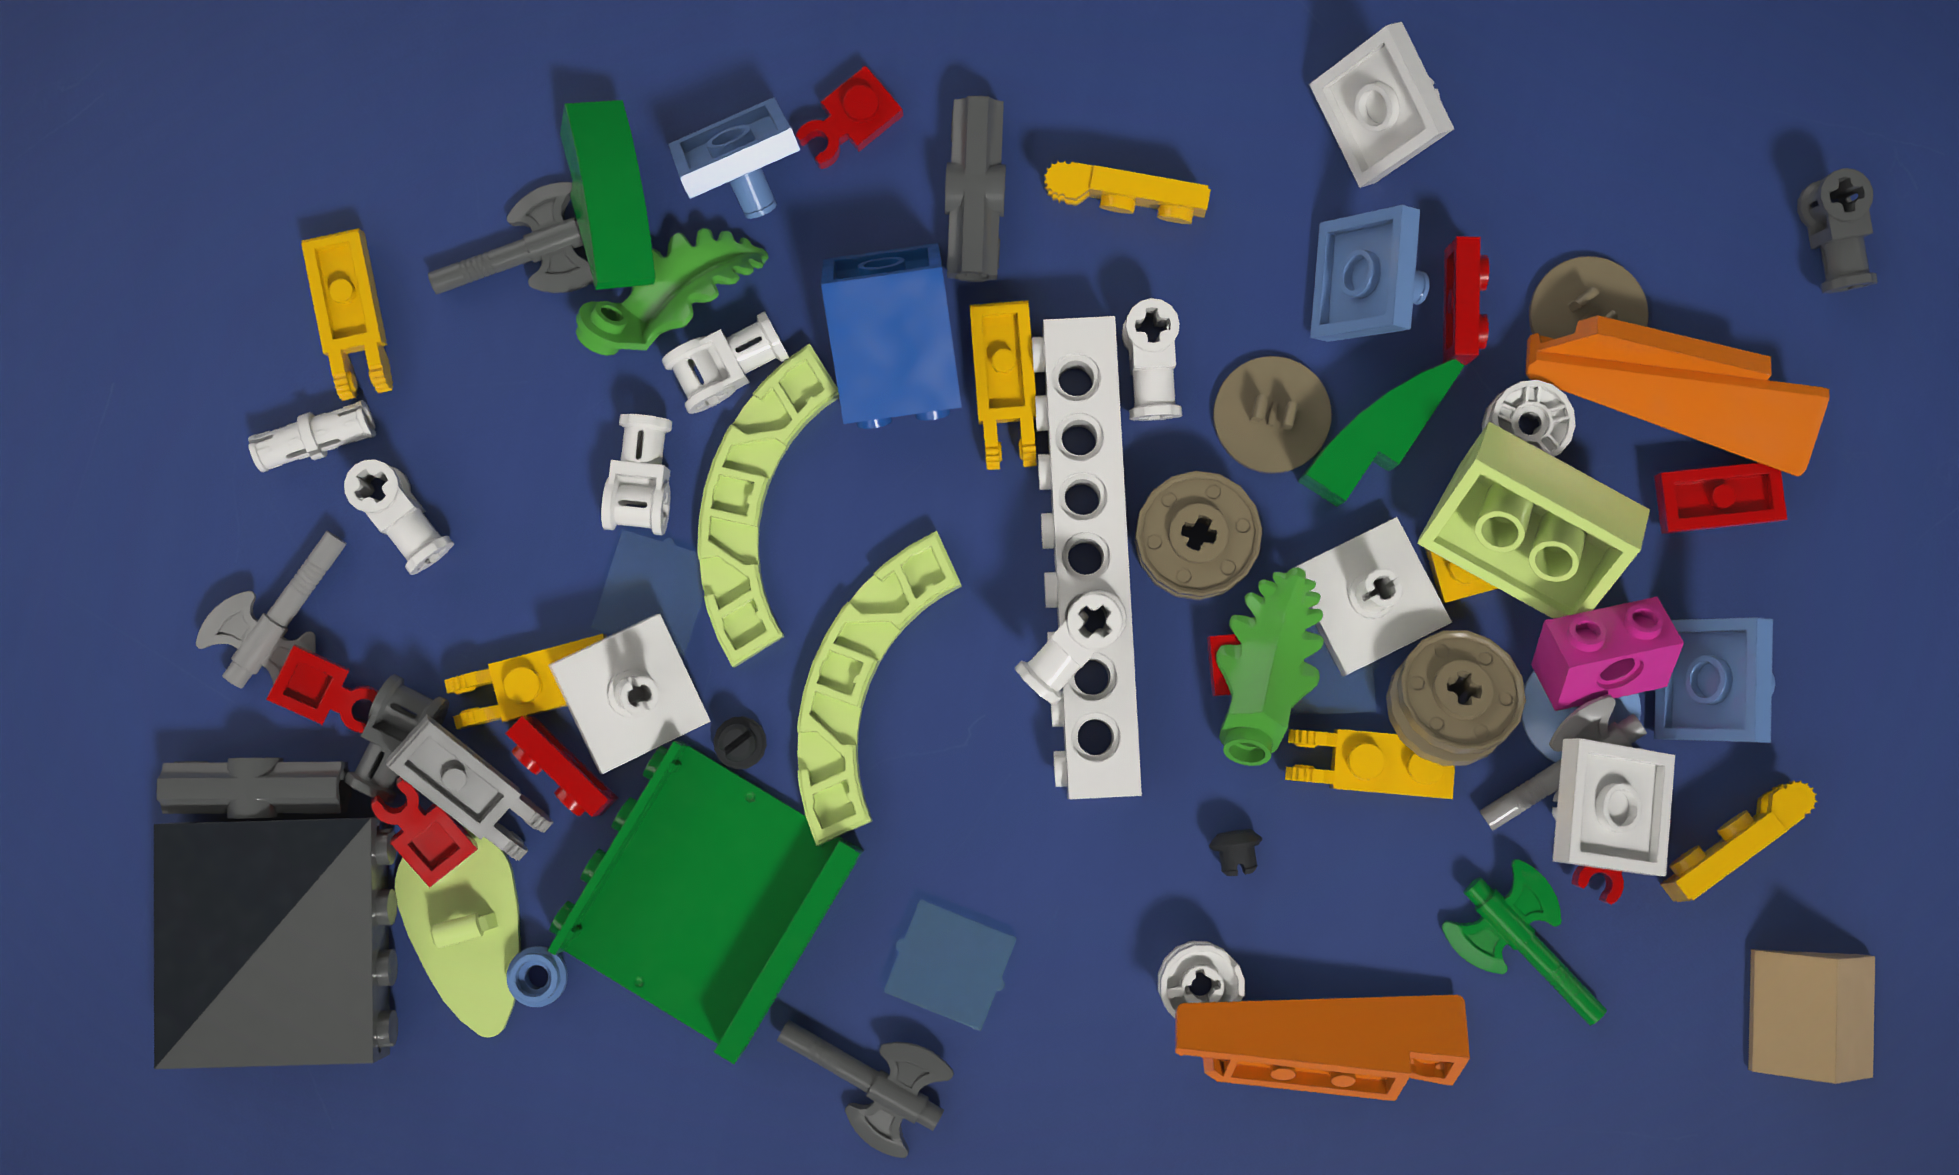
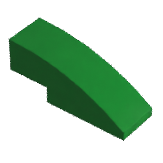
[560,100,655,290]
[1298,359,1465,507]

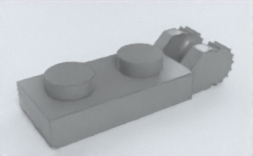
[386,715,553,861]

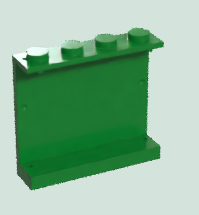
[547,741,864,1064]

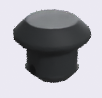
[714,716,767,769]
[1209,829,1262,876]

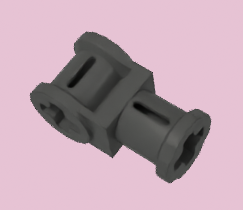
[1797,168,1878,294]
[344,674,449,803]

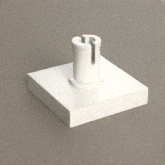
[1309,22,1454,188]
[1294,517,1452,677]
[548,614,710,774]
[1552,738,1675,877]

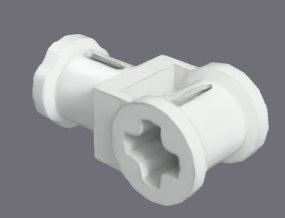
[1122,298,1182,421]
[662,311,789,414]
[601,414,673,535]
[344,459,454,575]
[1015,590,1127,705]

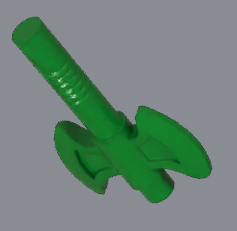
[1442,859,1607,1025]

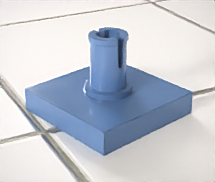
[668,97,800,219]
[1310,205,1430,342]
[1654,618,1775,743]

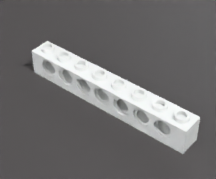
[1032,316,1142,799]

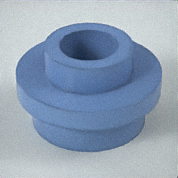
[507,946,568,1007]

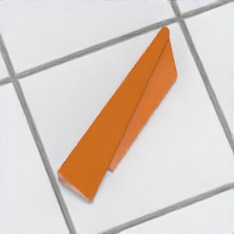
[1526,315,1830,476]
[1175,995,1470,1101]

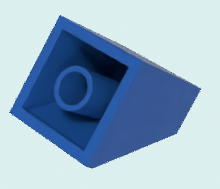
[821,243,962,429]

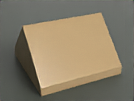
[1748,949,1875,1084]

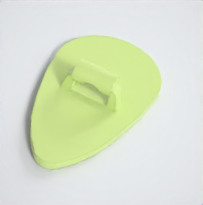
[395,827,521,1038]

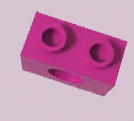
[1531,597,1684,711]

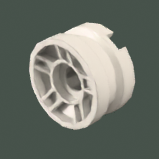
[1482,380,1576,457]
[1158,941,1245,1018]

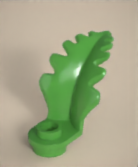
[576,228,769,356]
[1216,568,1324,766]

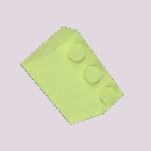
[1417,422,1650,618]

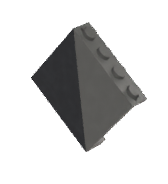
[154,817,398,1069]

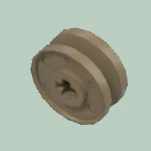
[1134,471,1262,601]
[1386,630,1526,766]

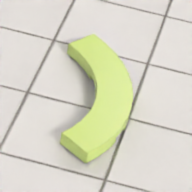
[697,343,839,668]
[797,531,962,846]

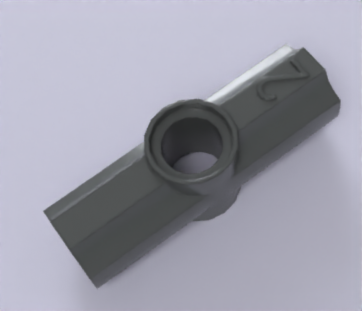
[945,96,1006,282]
[157,758,352,818]

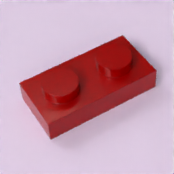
[1443,236,1490,365]
[1654,463,1787,534]
[505,716,618,817]

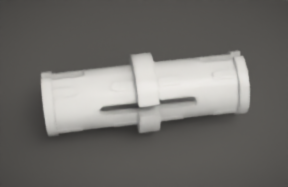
[248,400,376,472]

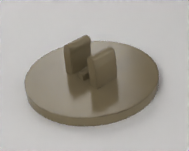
[1529,256,1648,339]
[1213,356,1331,474]

